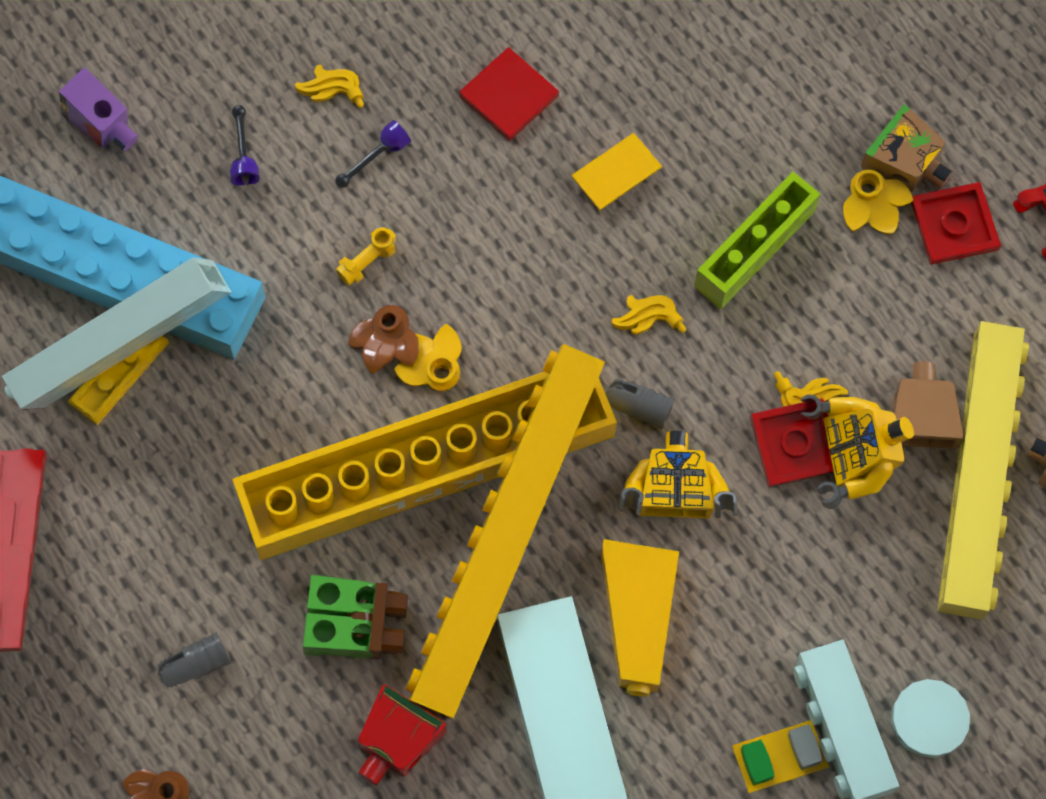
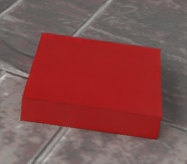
[459,47,559,141]
[911,182,1001,265]
[749,398,834,488]

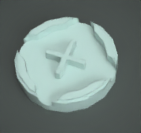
[891,679,970,758]

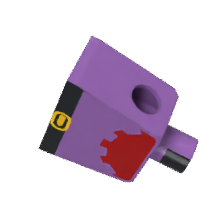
[59,67,139,152]

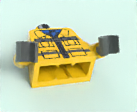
[801,395,914,509]
[618,430,737,519]

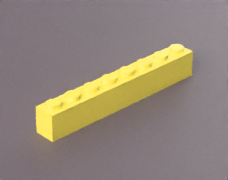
[937,321,1029,620]

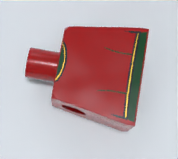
[357,684,447,786]

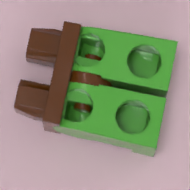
[303,575,408,659]

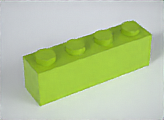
[694,172,821,309]

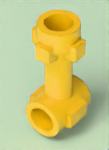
[335,227,396,286]

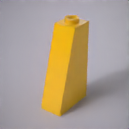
[601,539,679,697]

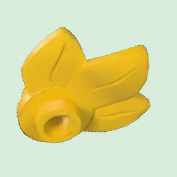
[843,170,913,235]
[394,324,462,391]

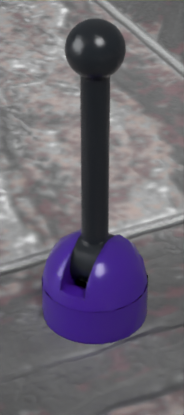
[230,105,260,186]
[335,120,411,188]

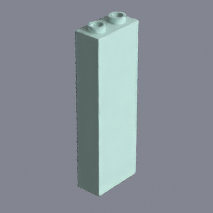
[2,257,232,409]
[497,596,627,799]

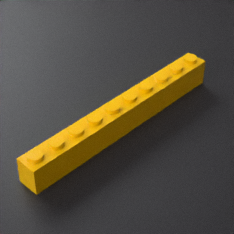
[405,343,605,719]

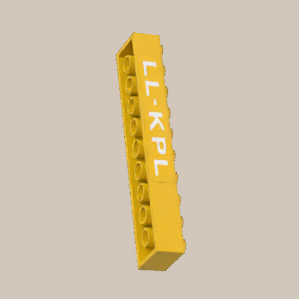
[232,372,617,561]

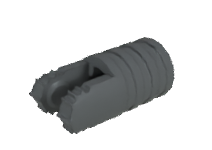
[605,379,675,430]
[158,632,231,688]

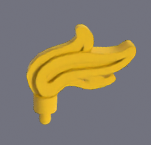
[295,65,364,108]
[611,295,686,335]
[774,371,848,415]

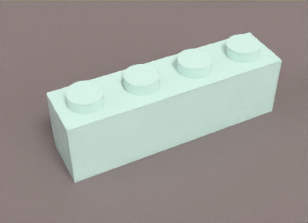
[793,639,899,799]

